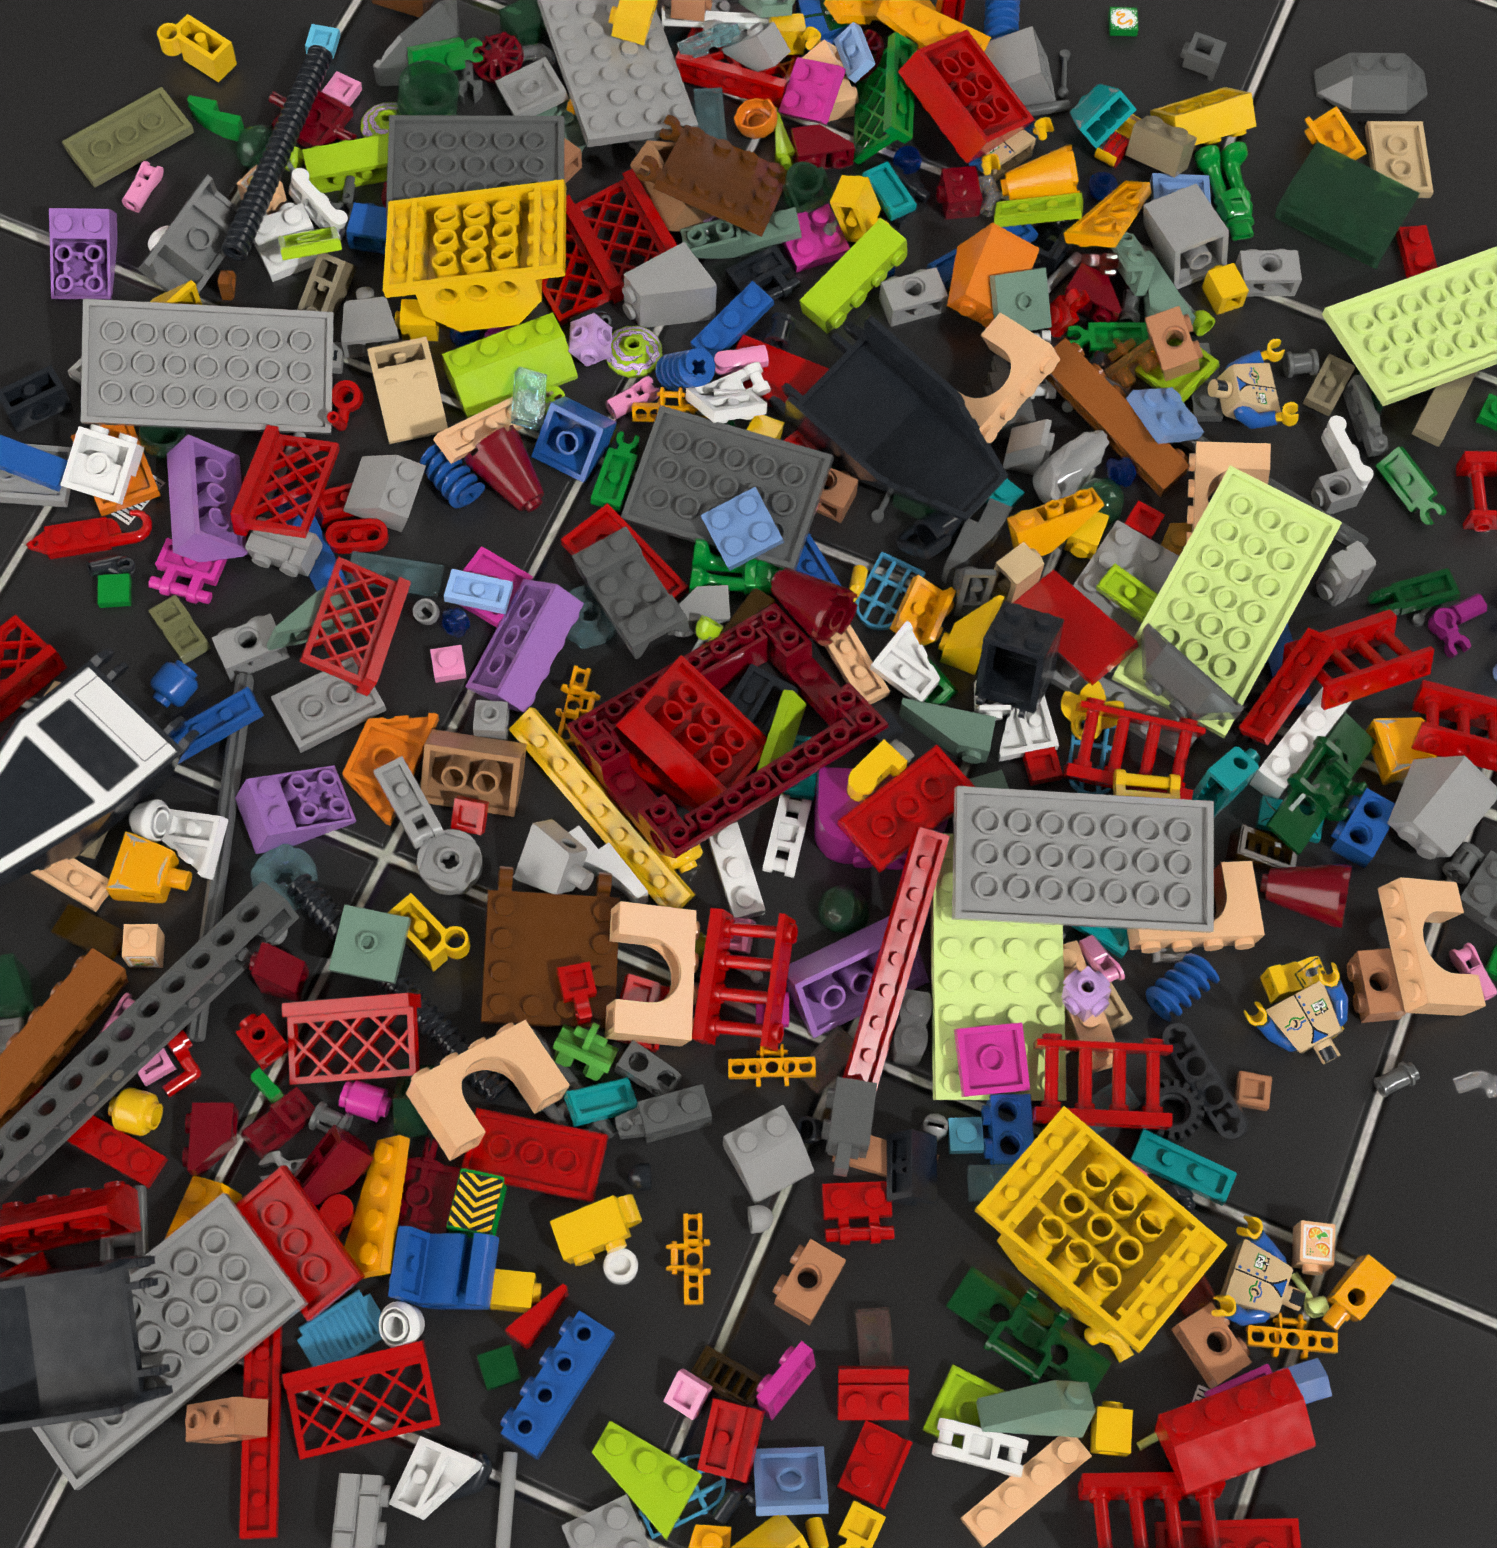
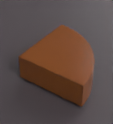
[218,270,237,300]

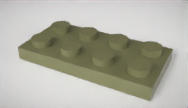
[62,87,194,188]

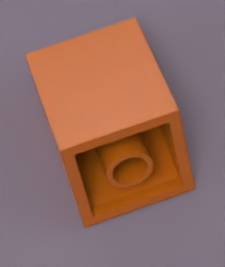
[947,222,1039,328]

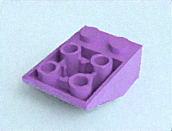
[49,208,117,300]
[235,765,356,854]

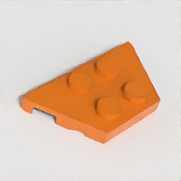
[342,713,439,826]

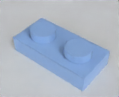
[833,22,875,83]
[444,569,513,615]

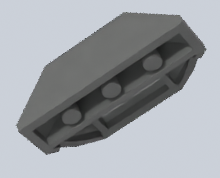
[373,0,459,86]
[1313,53,1428,114]
[1141,623,1244,721]

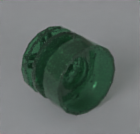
[396,60,460,115]

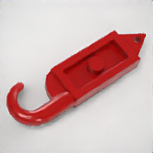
[26,510,152,559]

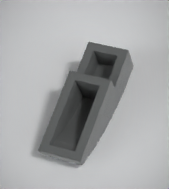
[941,498,1013,583]

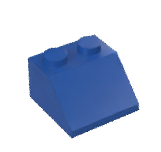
[531,396,617,483]

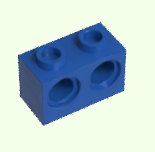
[1330,788,1395,868]
[981,1094,1034,1169]

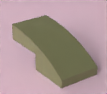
[148,595,211,664]

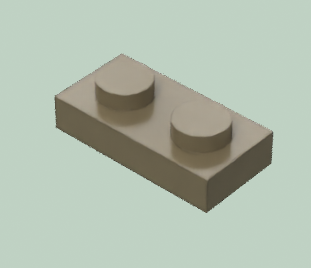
[1303,354,1356,416]

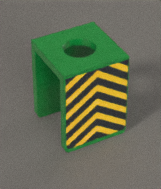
[446,1168,507,1238]

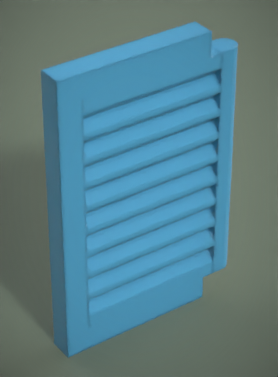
[297,1289,383,1367]

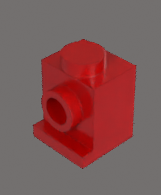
[236,1013,288,1070]

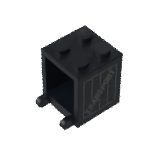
[975,601,1064,719]

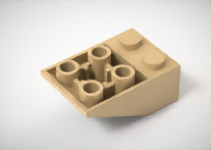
[367,337,448,444]

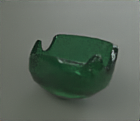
[237,125,273,169]
[139,426,186,458]
[1080,478,1124,525]
[818,885,870,935]

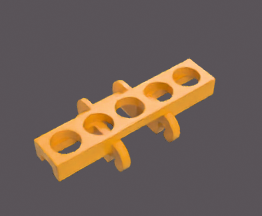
[631,387,708,422]
[555,665,601,746]
[728,1044,816,1087]
[666,1213,711,1305]
[1246,1312,1338,1360]

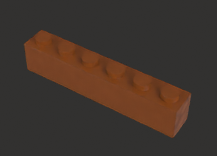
[1045,338,1190,497]
[0,948,129,1129]

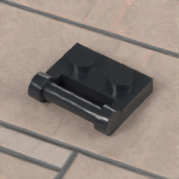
[729,663,801,737]

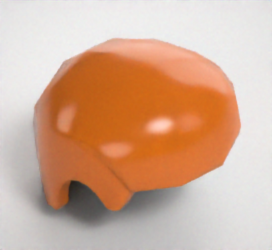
[734,98,778,139]

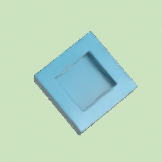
[305,24,340,59]
[947,1117,984,1154]

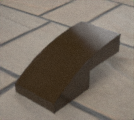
[51,904,123,961]

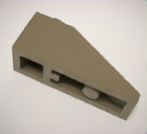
[297,253,357,317]

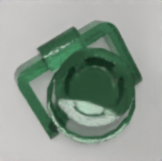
[782,161,834,214]

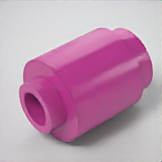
[339,1080,392,1122]

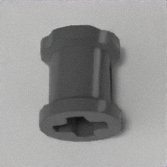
[1282,349,1319,378]
[1442,842,1484,884]
[309,1101,353,1133]

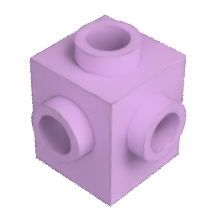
[568,313,612,366]
[1061,966,1111,1022]

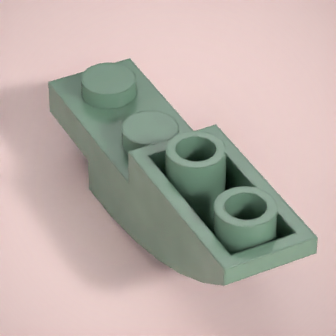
[680,207,802,259]

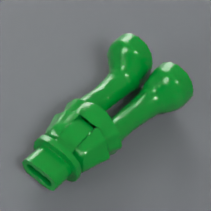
[1194,142,1254,241]
[688,538,784,596]

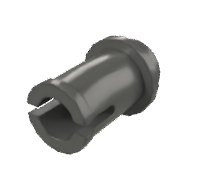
[1118,289,1141,322]
[1374,1062,1420,1097]

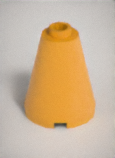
[1000,144,1080,200]

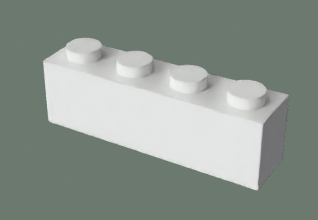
[1249,687,1352,799]

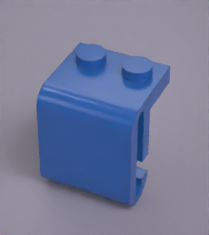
[388,1226,499,1310]

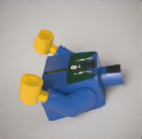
[795,0,863,54]

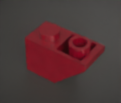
[790,124,855,174]
[1065,263,1122,322]
[249,942,310,1002]
[182,1102,239,1177]

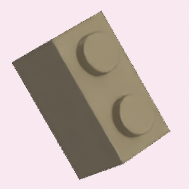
[1126,115,1197,177]

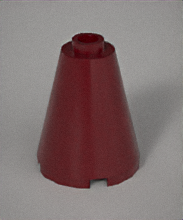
[464,425,544,513]
[771,568,858,646]
[1260,864,1352,928]

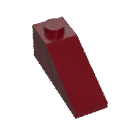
[294,1124,374,1206]

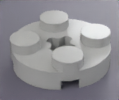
[417,829,483,895]

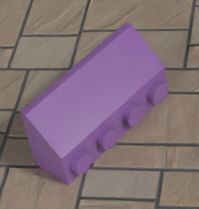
[167,435,247,562]
[465,579,584,713]
[786,917,929,1039]

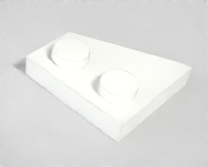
[685,387,767,423]
[870,621,940,702]
[998,695,1059,762]
[162,809,229,880]
[389,1436,482,1520]

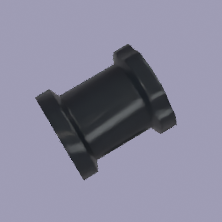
[764,312,796,351]

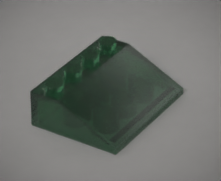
[1275,141,1420,270]

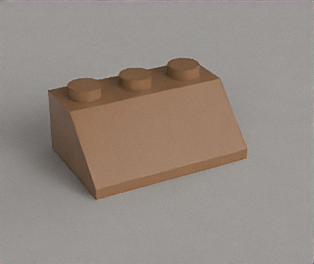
[630,140,713,231]
[421,729,527,817]

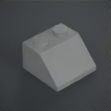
[343,455,426,532]
[722,1105,814,1204]

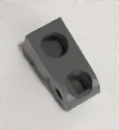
[614,1040,682,1096]

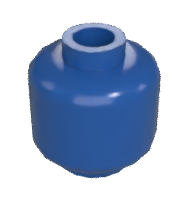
[150,660,198,708]

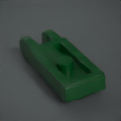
[1367,568,1461,615]

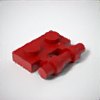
[822,1181,894,1245]

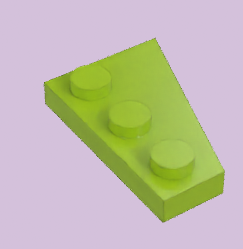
[592,1421,702,1541]

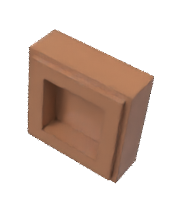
[1234,1071,1272,1111]

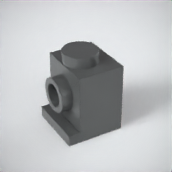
[1180,31,1227,81]

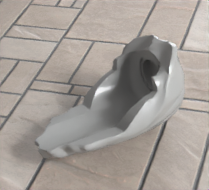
[1033,430,1109,504]

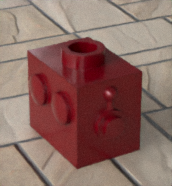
[936,166,983,219]

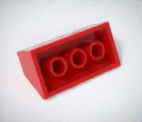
[1155,1367,1316,1496]

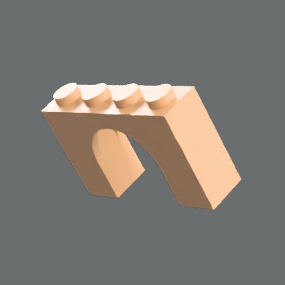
[959,312,1060,443]
[1186,441,1271,544]
[1127,861,1265,953]
[1377,877,1486,1016]
[605,901,700,1047]
[406,1020,570,1161]

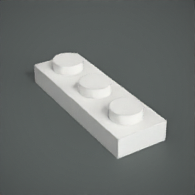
[708,822,766,919]

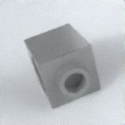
[1311,467,1364,515]
[473,700,510,741]

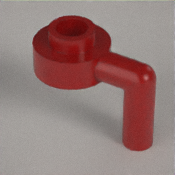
[327,380,363,431]
[162,1030,201,1098]

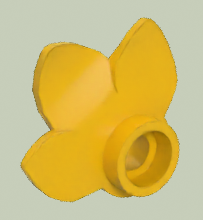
[1061,681,1124,740]

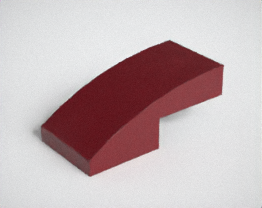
[241,1087,316,1160]

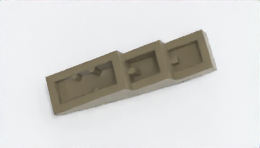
[1412,372,1476,447]

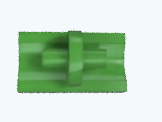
[552,1023,619,1081]

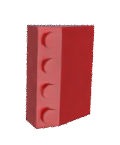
[898,30,1035,163]
[616,655,767,806]
[0,1181,141,1258]

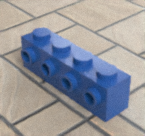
[500,1311,615,1460]

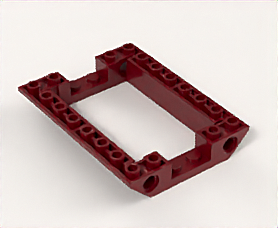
[566,603,888,859]

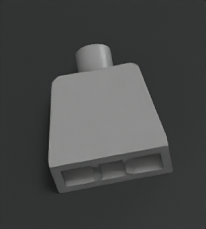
[341,287,400,359]
[513,819,594,895]

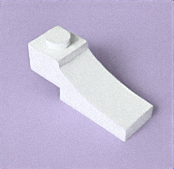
[568,825,648,904]

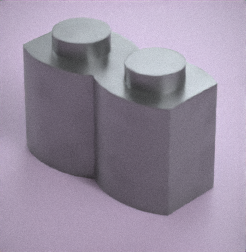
[891,989,932,1067]

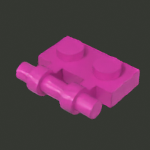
[149,538,227,604]

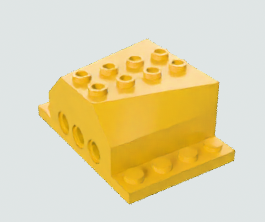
[383,179,566,332]
[975,1106,1227,1353]

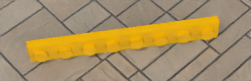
[509,707,695,909]

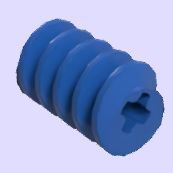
[983,0,1020,41]
[655,348,715,391]
[420,443,485,508]
[1145,953,1220,1022]

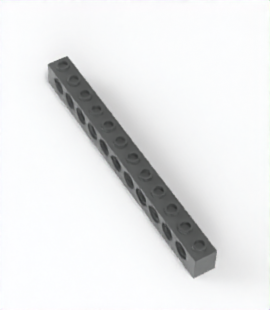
[0,881,299,1204]

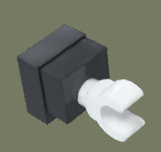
[866,711,915,764]

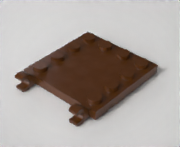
[637,115,791,237]
[481,866,620,1030]

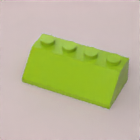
[442,312,578,419]

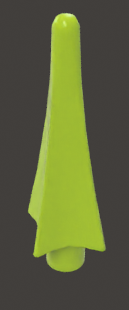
[775,107,795,171]

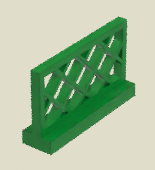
[853,32,917,165]

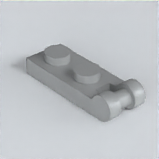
[373,756,445,849]

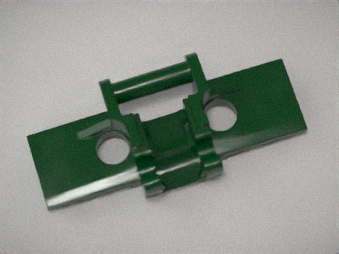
[1266,713,1376,855]
[946,1266,1112,1395]

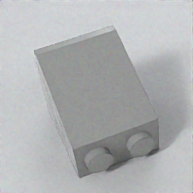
[985,26,1056,106]
[1143,183,1229,289]
[622,242,717,328]
[1388,755,1497,859]

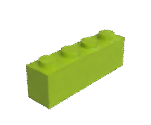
[302,133,389,193]
[799,218,908,334]

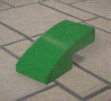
[187,95,245,143]

